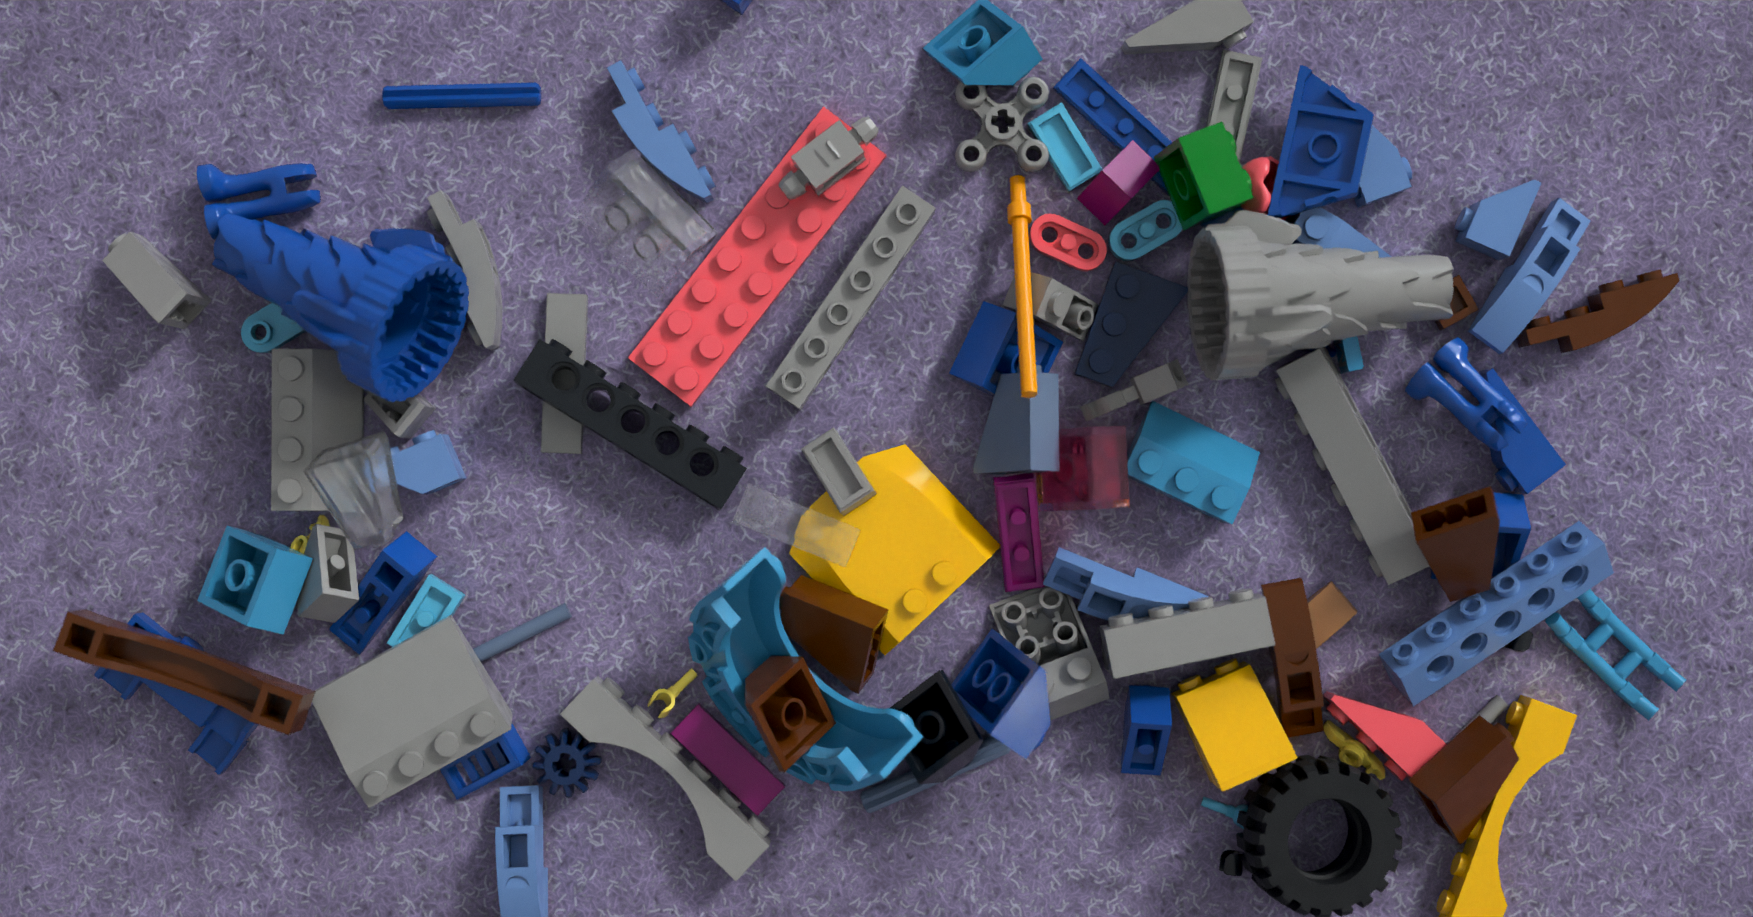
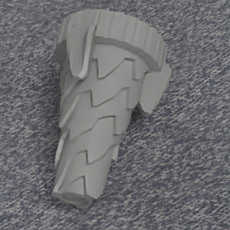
[1187,210,1453,381]

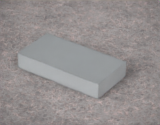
[801,427,877,516]

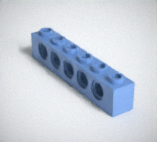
[1379,521,1614,707]

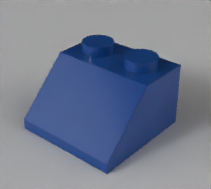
[949,301,1063,397]

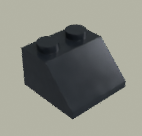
[890,670,983,784]

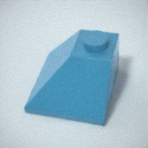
[923,0,1043,85]

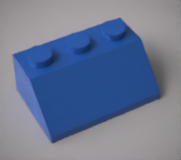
[951,629,1051,759]

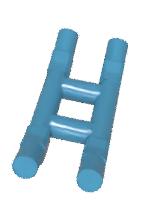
[1545,589,1687,721]

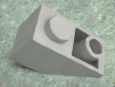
[1002,272,1099,341]

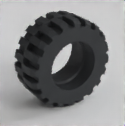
[1236,755,1402,917]

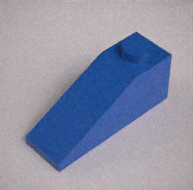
[1479,368,1566,494]
[329,531,438,655]

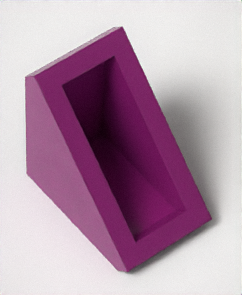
[1077,140,1160,226]

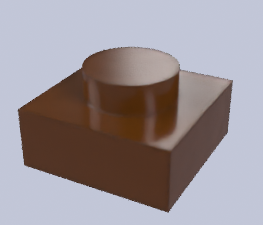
[1434,275,1479,330]

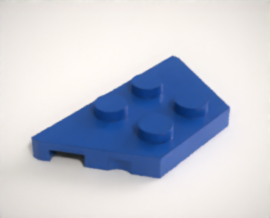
[1268,65,1374,218]

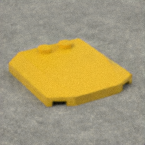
[789,444,1000,655]

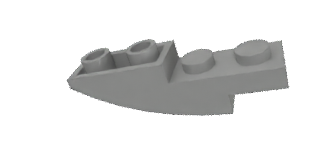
[427,190,503,351]

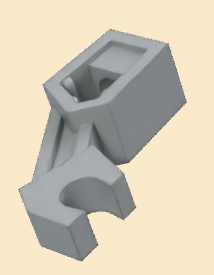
[1080,359,1189,422]

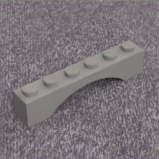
[560,676,771,881]

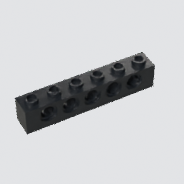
[514,339,747,510]

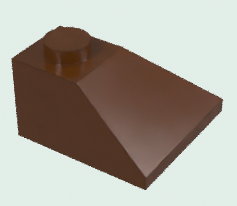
[745,655,836,772]

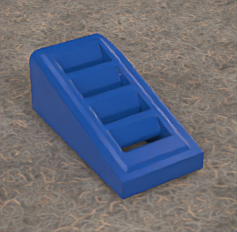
[440,724,531,800]

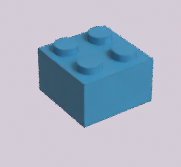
[197,525,313,635]

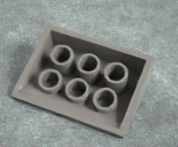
[312,615,513,808]

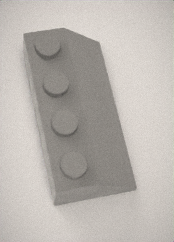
[271,349,364,511]
[1099,588,1275,679]

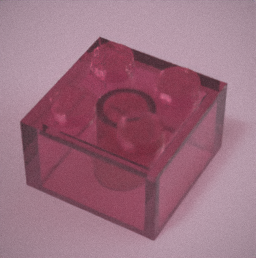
[1036,426,1130,512]

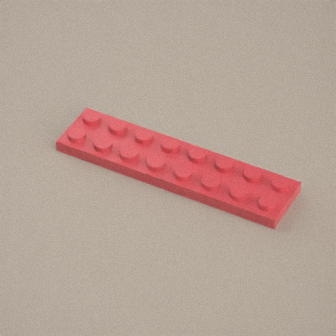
[628,106,886,407]

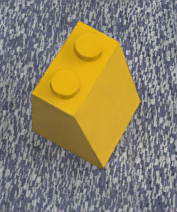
[1171,658,1298,792]

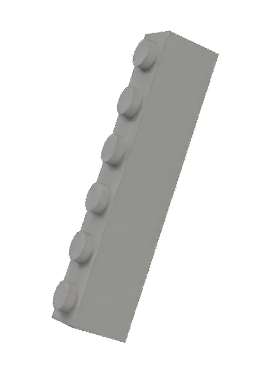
[1275,346,1429,585]

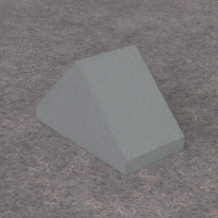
[363,392,436,439]

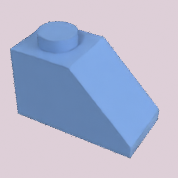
[1455,180,1541,260]

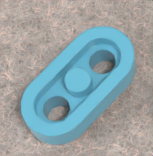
[1108,200,1183,261]
[241,303,306,353]

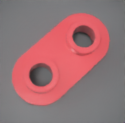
[1029,214,1107,272]

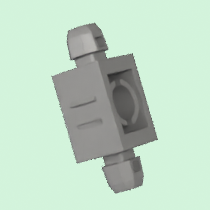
[779,117,879,200]

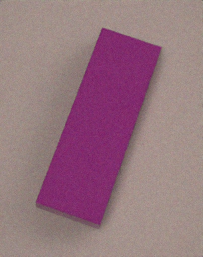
[993,473,1045,592]
[671,703,786,816]

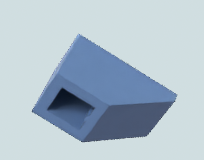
[367,430,467,494]

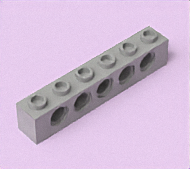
[766,185,936,410]

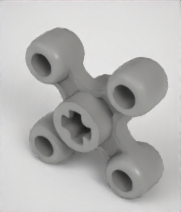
[955,77,1049,173]

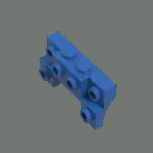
[94,612,259,775]

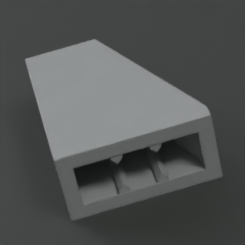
[102,231,212,329]

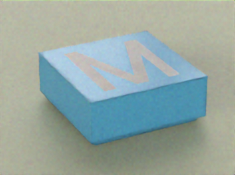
[1334,336,1364,374]

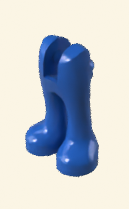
[197,163,321,240]
[1405,337,1528,452]

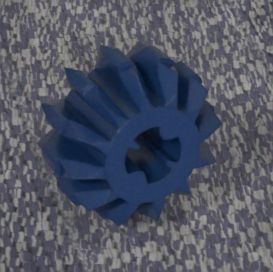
[532,728,602,798]

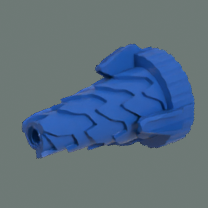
[212,213,469,402]

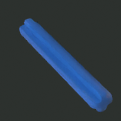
[382,82,542,109]

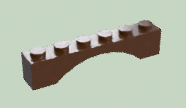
[53,609,316,735]

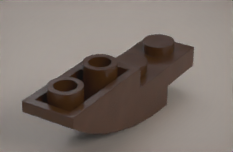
[1516,269,1680,353]
[1261,578,1324,738]

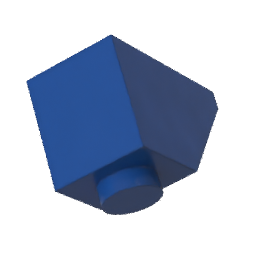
[1121,685,1172,776]

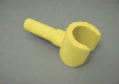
[647,668,698,718]

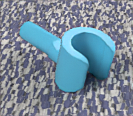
[1201,797,1248,830]

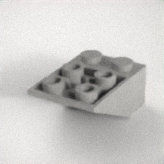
[989,586,1110,721]

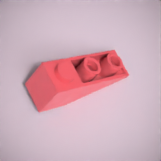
[1323,691,1447,781]

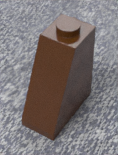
[1411,486,1500,602]
[779,575,888,694]
[1409,715,1519,845]

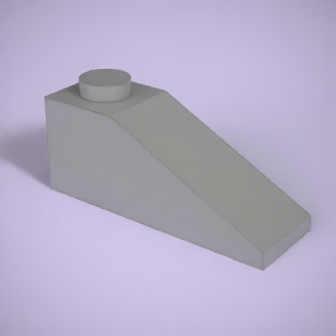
[1121,0,1254,55]

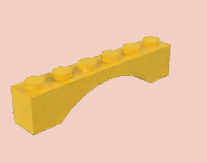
[1436,695,1577,917]

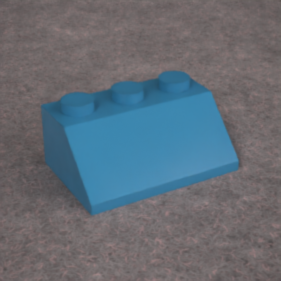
[1118,401,1260,524]

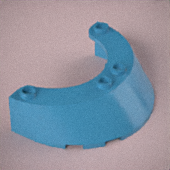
[688,547,923,791]

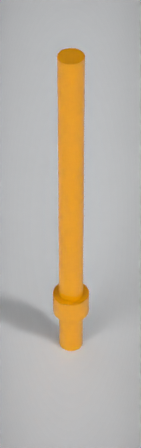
[1007,175,1038,398]

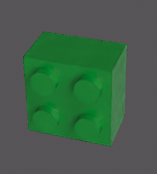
[1154,121,1254,231]

